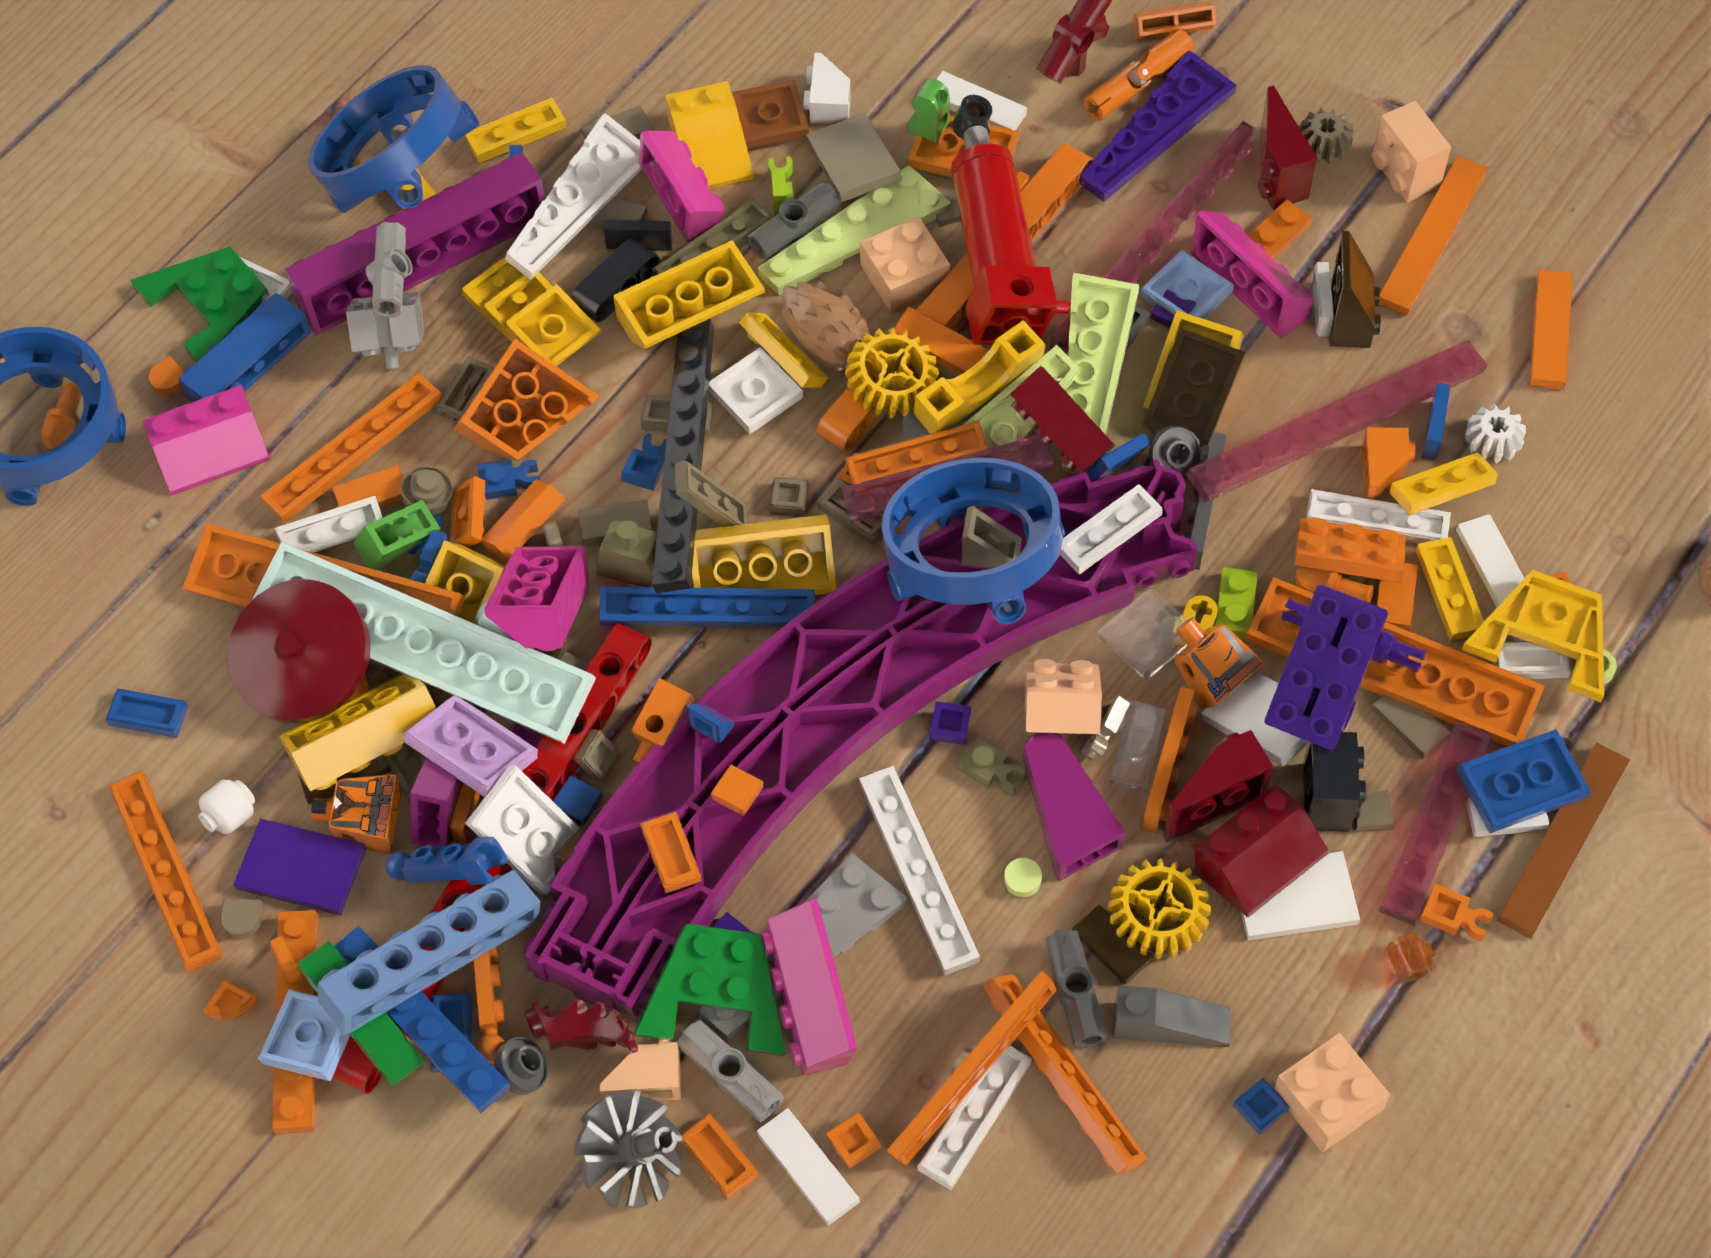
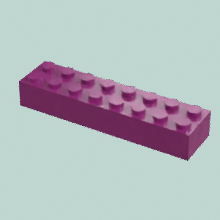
[285,152,545,336]

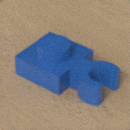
[621,433,667,491]
[477,459,539,500]
[411,530,448,584]

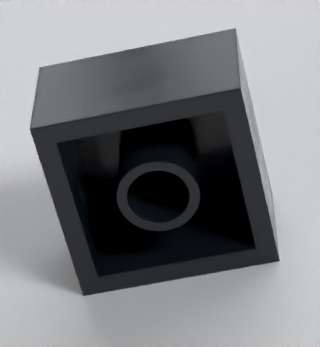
[1303,732,1366,832]

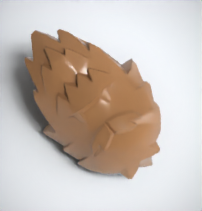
[781,281,871,371]

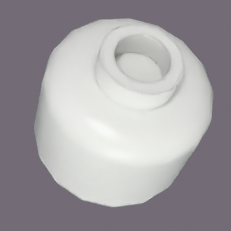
[198,779,255,834]

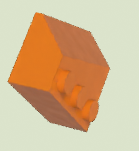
[453,339,600,461]

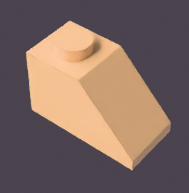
[600,1039,681,1101]

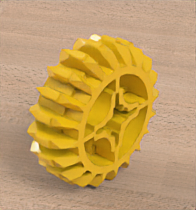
[845,327,939,419]
[1108,858,1211,960]

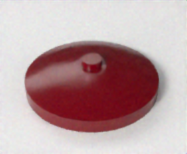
[227,579,370,723]

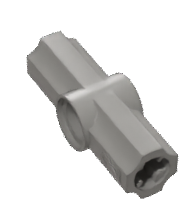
[366,222,412,318]
[677,1020,784,1123]

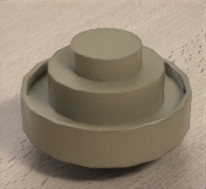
[401,466,453,515]

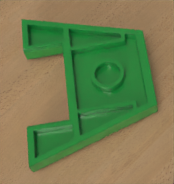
[130,246,269,362]
[633,924,786,1056]

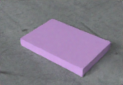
[404,695,538,797]

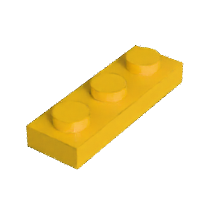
[465,98,567,164]
[739,312,829,389]
[1389,452,1498,515]
[1415,537,1484,641]

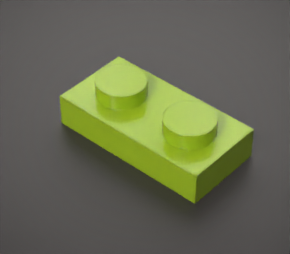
[1215,567,1258,639]

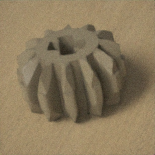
[1299,108,1353,164]

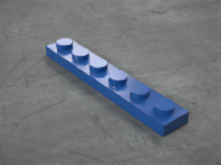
[599,587,815,627]
[334,925,510,1114]

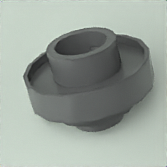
[1149,426,1201,477]
[494,1037,549,1095]

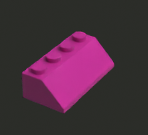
[1191,210,1315,339]
[484,546,590,651]
[761,899,857,1076]

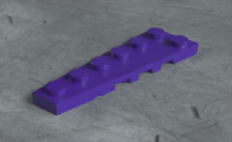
[1080,50,1236,202]

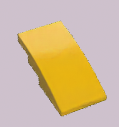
[462,256,601,366]

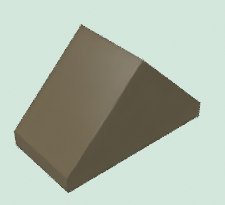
[962,506,1022,568]

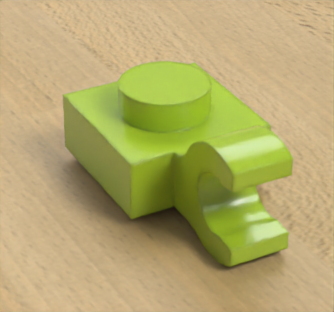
[768,156,793,216]

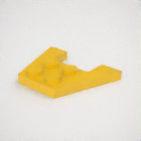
[1462,570,1604,702]

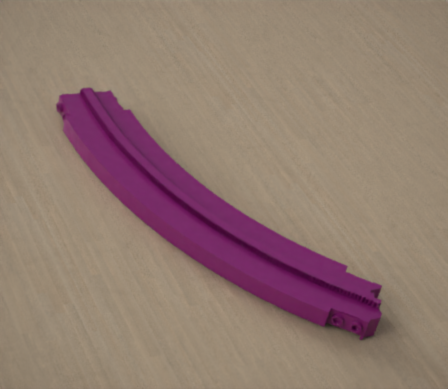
[524,459,1197,1022]

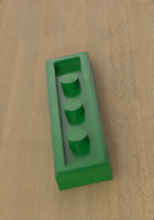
[297,941,424,1088]

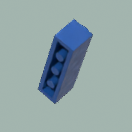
[179,293,311,402]

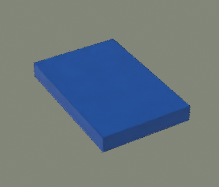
[1456,729,1592,833]

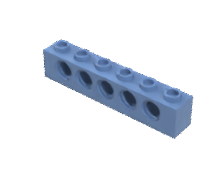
[318,869,540,1036]

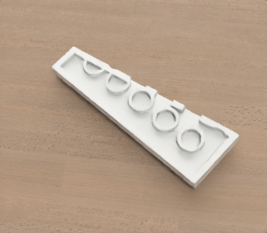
[505,113,642,280]

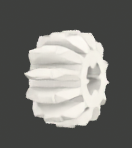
[1465,403,1526,464]

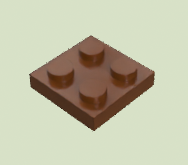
[732,80,809,149]

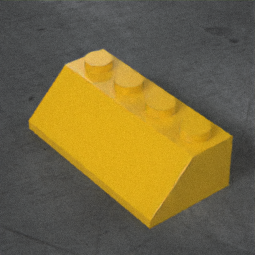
[613,240,765,349]
[692,514,837,595]
[279,673,436,791]

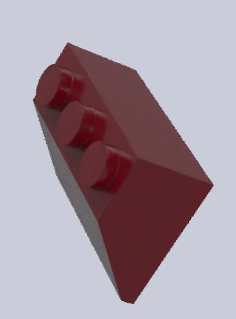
[1010,365,1115,473]
[1194,784,1328,918]

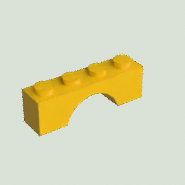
[913,320,1045,434]

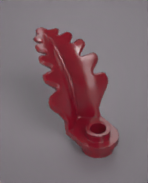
[524,999,638,1053]

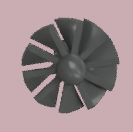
[574,1091,682,1208]

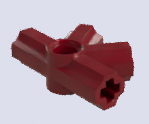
[1036,0,1112,84]

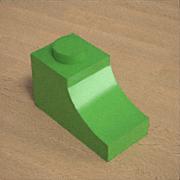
[353,500,441,570]

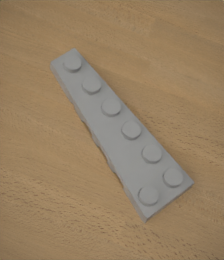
[699,853,908,1041]

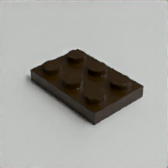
[1142,328,1246,448]

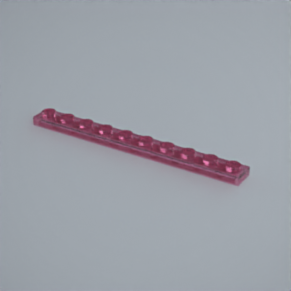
[1050,121,1254,354]
[1187,340,1488,503]

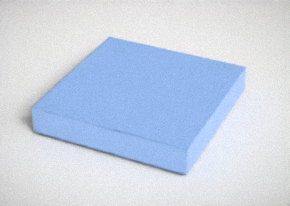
[1139,250,1234,319]
[258,989,350,1081]

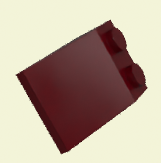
[1258,85,1317,210]
[1164,730,1273,842]

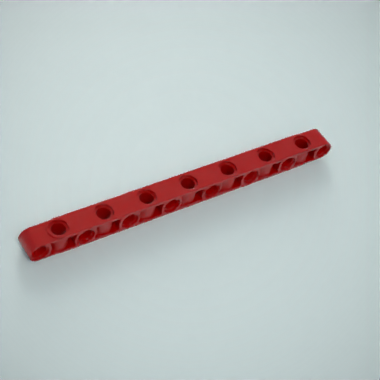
[332,623,652,1095]

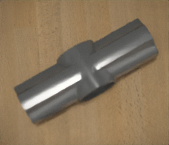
[747,182,841,259]
[1045,929,1107,1048]

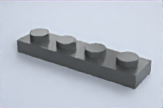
[1184,432,1226,570]

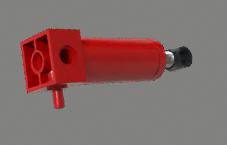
[951,94,1071,345]

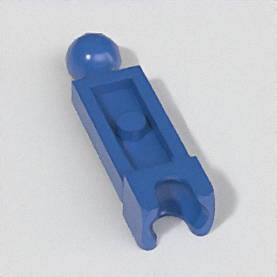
[385,837,507,885]

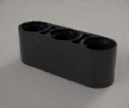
[570,238,660,323]

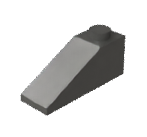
[1113,986,1231,1047]

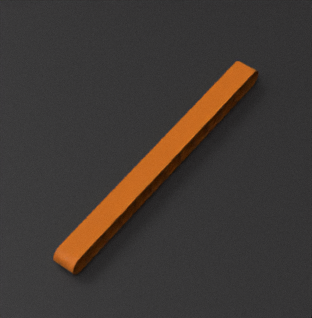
[816,143,1094,452]

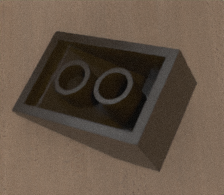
[1330,231,1381,348]

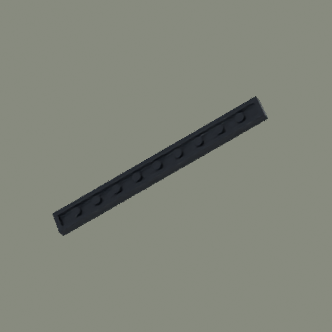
[652,319,714,594]

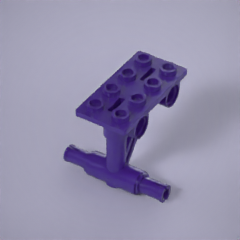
[1264,585,1426,750]

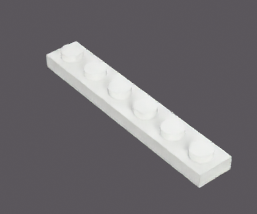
[859,766,980,976]

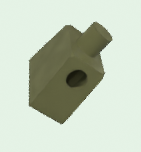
[596,520,657,587]

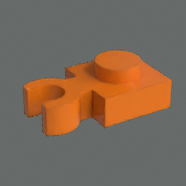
[1419,883,1494,941]

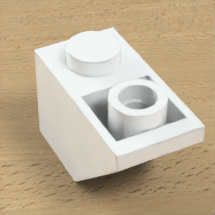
[804,53,851,124]

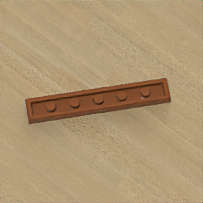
[1497,742,1630,939]

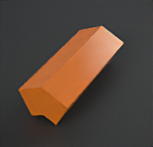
[1132,1,1217,41]
[481,479,566,564]

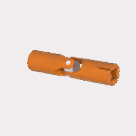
[1083,29,1194,121]

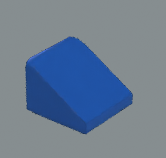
[688,703,734,743]

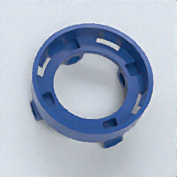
[308,65,480,213]
[0,327,126,506]
[882,458,1065,624]

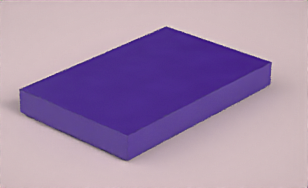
[233,818,366,915]

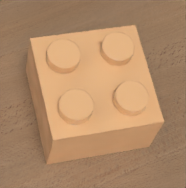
[1372,101,1451,203]
[860,217,950,313]
[1025,659,1102,734]
[1274,1033,1390,1153]

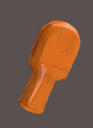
[40,382,82,451]
[1295,566,1374,603]

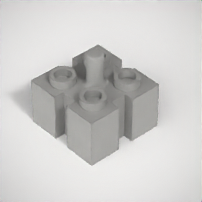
[346,292,425,369]

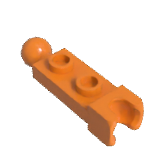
[464,929,505,1064]

